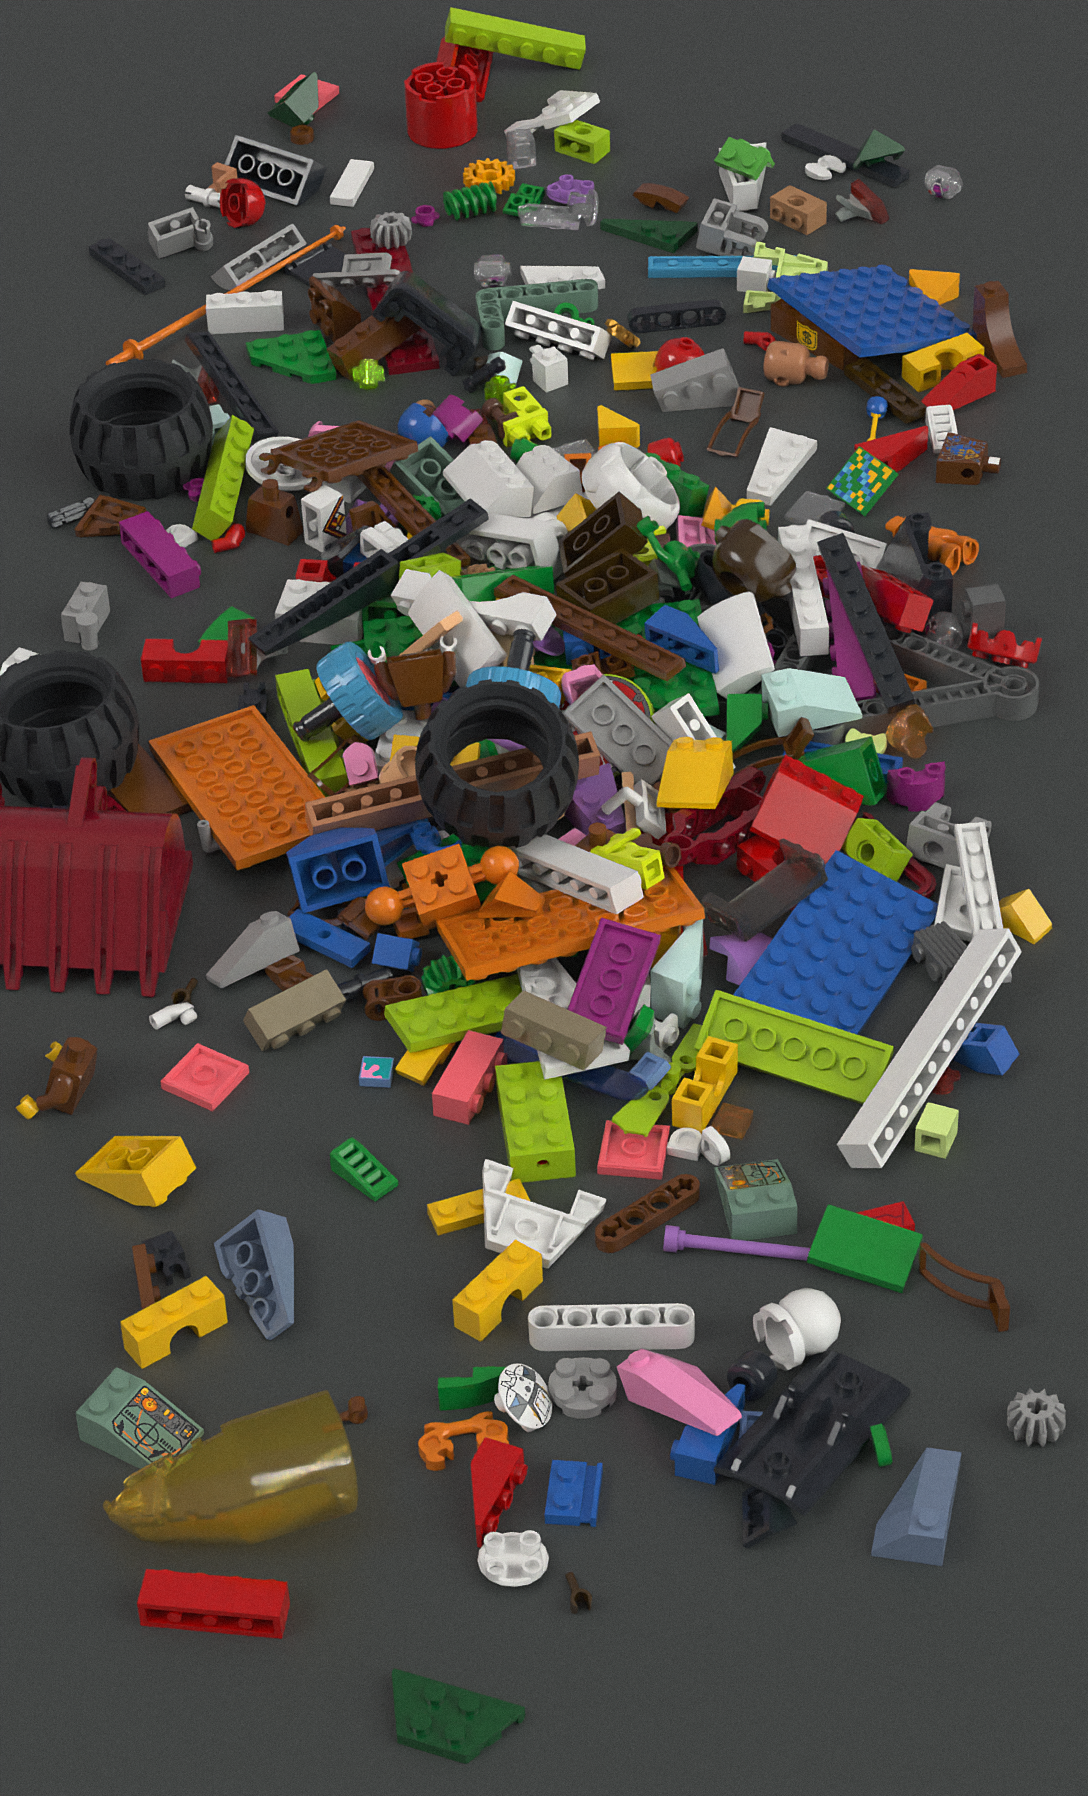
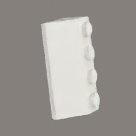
[443,441,534,517]

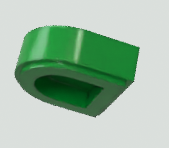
[870,1424,893,1467]

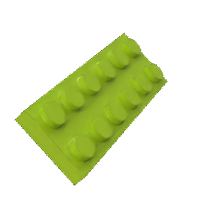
[384,974,522,1053]
[694,990,895,1105]

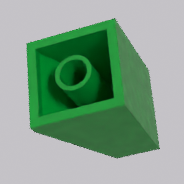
[798,736,887,806]

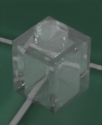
[506,128,536,169]

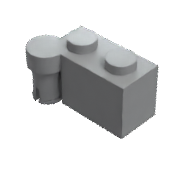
[148,207,213,259]
[61,582,110,651]

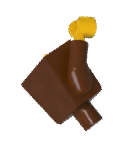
[16,1037,98,1119]

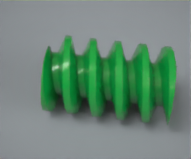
[443,181,497,221]

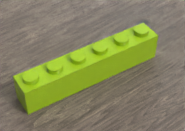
[445,7,586,70]
[192,415,254,541]
[275,669,349,797]

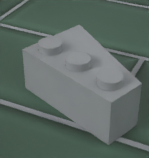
[650,348,739,412]

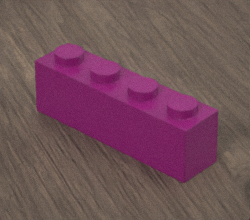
[119,511,201,598]

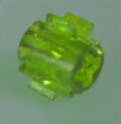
[353,359,384,389]
[484,375,516,407]

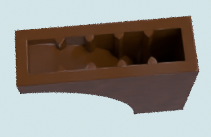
[972,281,1027,378]

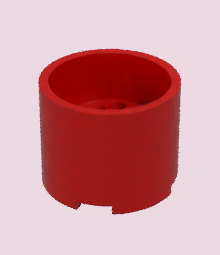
[404,62,478,149]

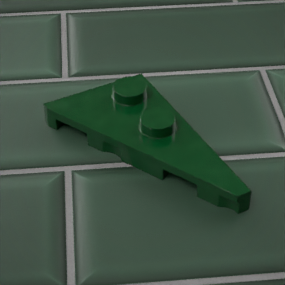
[600,219,698,253]

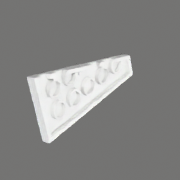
[517,958,630,1080]

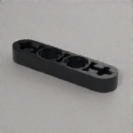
[627,299,727,333]

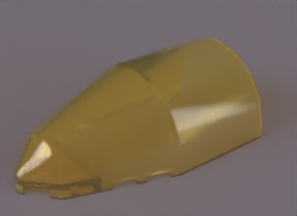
[103,1390,358,1545]

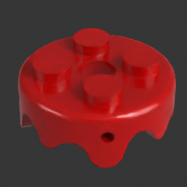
[967,623,1042,668]

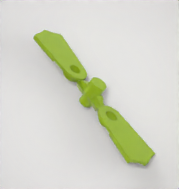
[612,1024,702,1137]

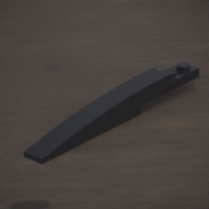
[248,498,489,656]

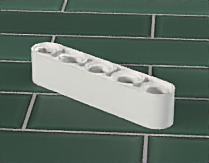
[528,1303,695,1351]

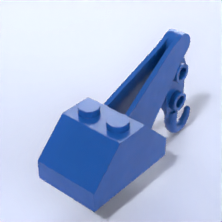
[286,818,462,913]

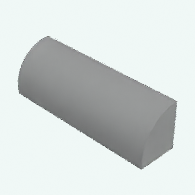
[211,223,307,290]

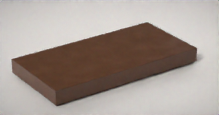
[107,744,191,815]

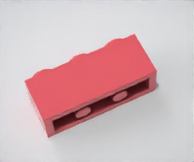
[432,1030,507,1125]

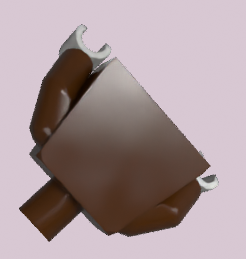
[368,636,457,720]

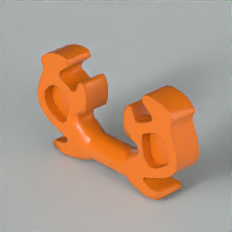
[418,1411,509,1471]

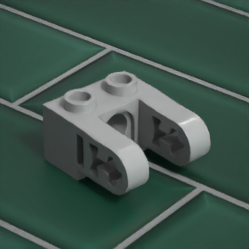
[696,198,768,256]
[906,802,992,870]

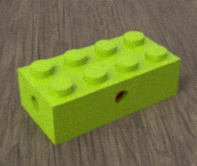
[495,1061,576,1183]

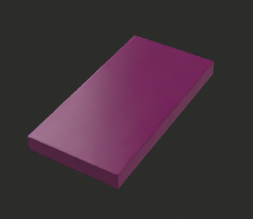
[567,918,661,1045]

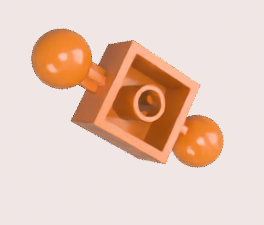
[365,844,519,931]

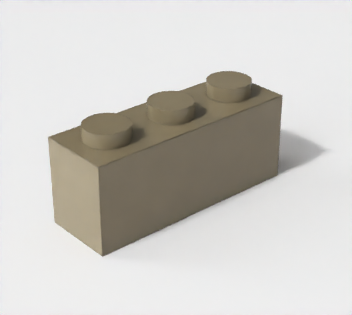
[243,969,346,1051]
[501,990,607,1071]

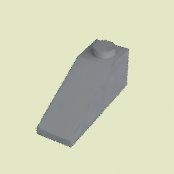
[206,911,300,988]

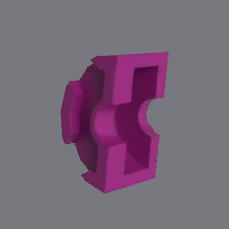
[430,394,484,443]
[887,761,946,812]

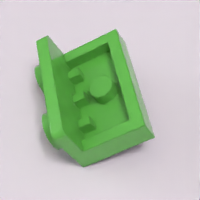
[714,137,775,181]

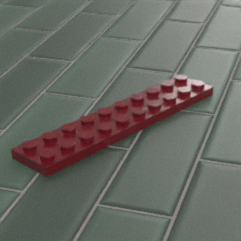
[351,228,440,375]

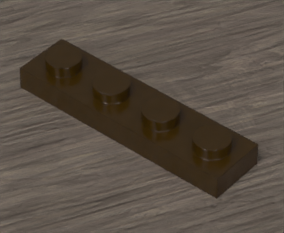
[844,358,927,424]

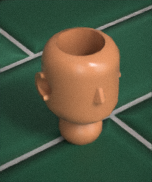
[764,341,829,387]

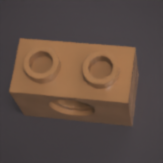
[770,185,827,235]

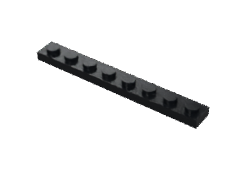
[817,533,916,715]

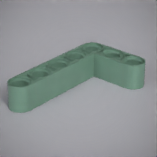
[475,279,598,350]

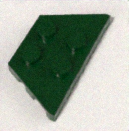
[392,1668,526,1764]

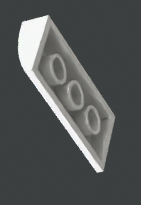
[408,570,508,688]
[697,592,775,699]

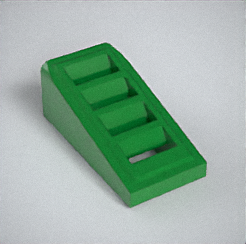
[330,1137,399,1202]

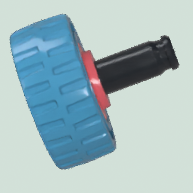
[466,629,561,709]
[293,641,403,742]

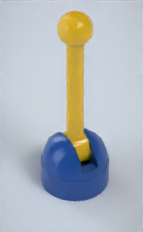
[866,396,888,441]

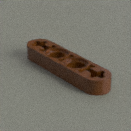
[595,1174,700,1253]

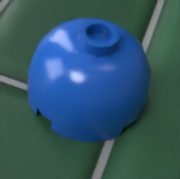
[397,403,449,447]

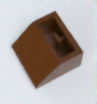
[308,276,362,343]

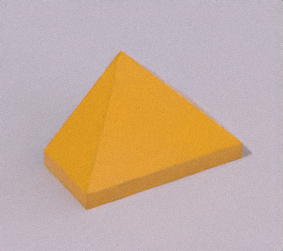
[909,269,960,305]
[701,487,732,530]

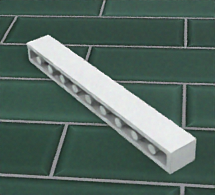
[837,928,1022,1168]

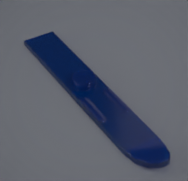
[495,1031,649,1101]

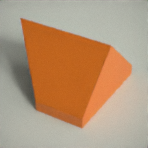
[478,871,545,918]

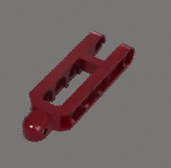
[664,766,766,867]

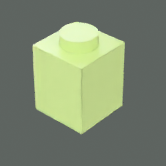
[915,1102,959,1159]

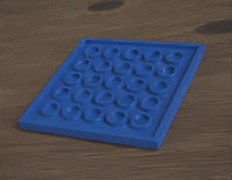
[767,265,977,358]

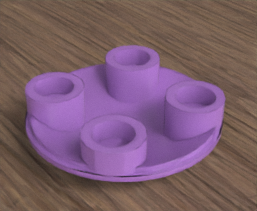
[546,174,595,204]

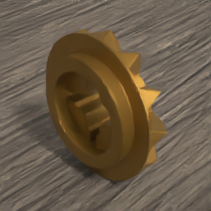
[604,319,641,348]

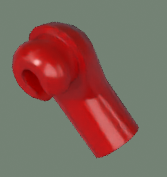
[743,331,777,351]
[211,524,245,553]

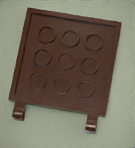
[259,420,419,492]

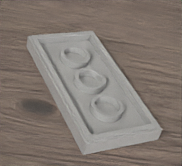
[563,675,673,786]

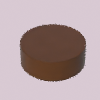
[290,125,314,145]

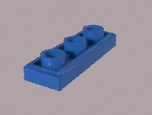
[288,909,371,968]

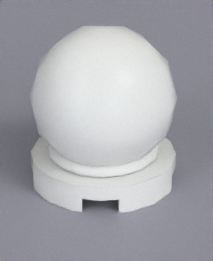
[753,1288,841,1371]

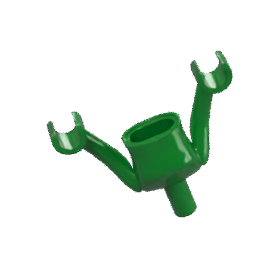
[637,516,700,591]

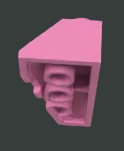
[617,1349,742,1436]

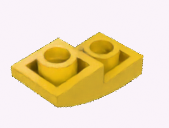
[395,1042,456,1086]

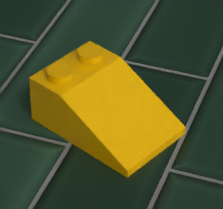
[656,737,734,809]
[75,1136,196,1207]

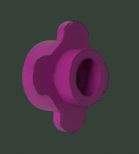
[411,205,440,227]
[183,478,204,502]

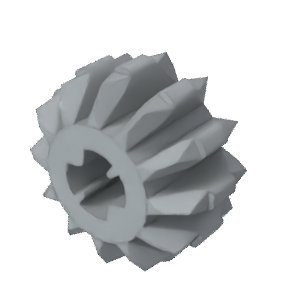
[370,211,412,249]
[1007,1388,1066,1447]

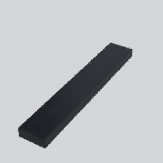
[781,123,910,188]
[185,331,279,441]

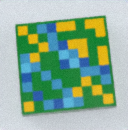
[826,446,898,517]

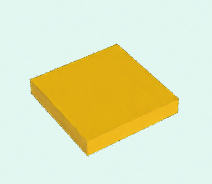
[611,351,658,391]

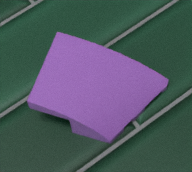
[709,932,772,985]

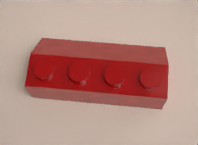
[436,36,493,102]

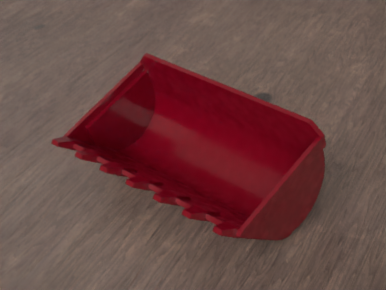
[0,757,193,997]

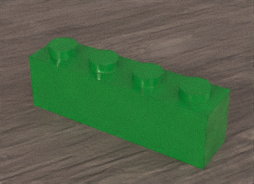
[452,565,554,602]

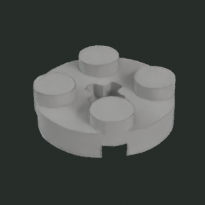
[548,1357,617,1419]

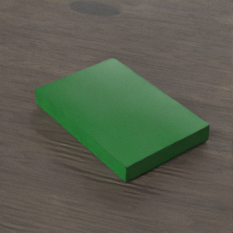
[807,1204,923,1293]

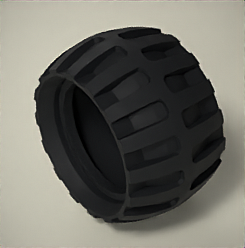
[69,359,213,501]
[0,650,140,808]
[415,679,579,849]

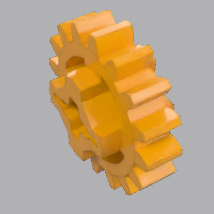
[463,158,515,194]

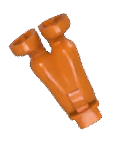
[885,515,979,576]

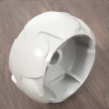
[582,442,680,529]

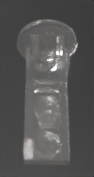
[517,189,599,230]

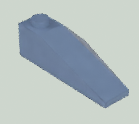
[214,1209,294,1340]
[871,1448,961,1566]

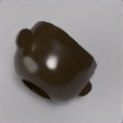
[712,519,797,603]

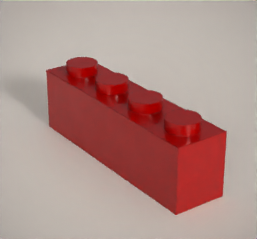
[861,565,934,633]
[137,1569,290,1639]

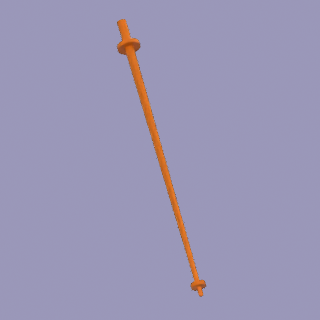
[106,225,346,365]

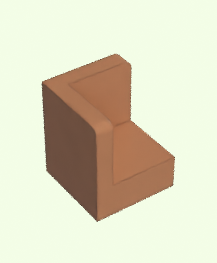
[208,162,237,193]

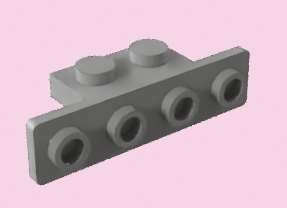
[313,252,400,289]

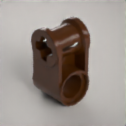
[363,976,423,1021]

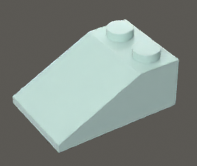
[761,668,862,737]
[651,919,703,1029]

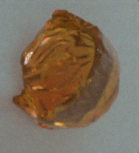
[886,704,934,759]

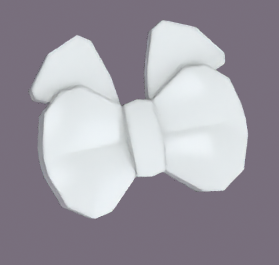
[805,155,846,180]

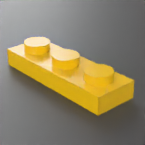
[427,1179,530,1236]

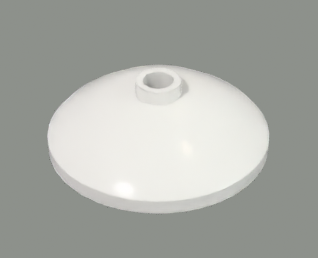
[245,437,312,491]

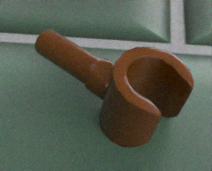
[321,1396,368,1430]

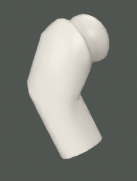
[149,1002,197,1030]

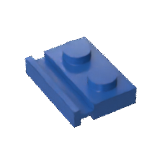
[544,1460,603,1527]

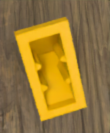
[597,405,640,448]
[999,889,1052,944]

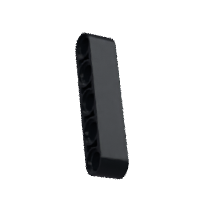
[692,550,788,661]

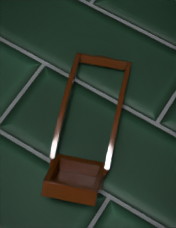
[707,387,765,457]
[732,717,814,777]
[308,734,376,796]
[287,897,382,940]
[919,1242,1010,1332]

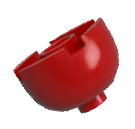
[219,178,266,228]
[653,337,705,372]

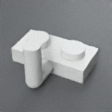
[601,779,666,839]

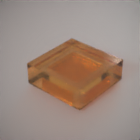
[712,1102,753,1140]

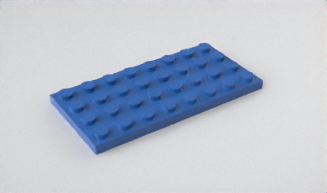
[733,850,938,1035]

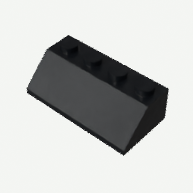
[224,135,327,207]

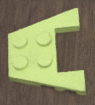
[743,242,828,313]

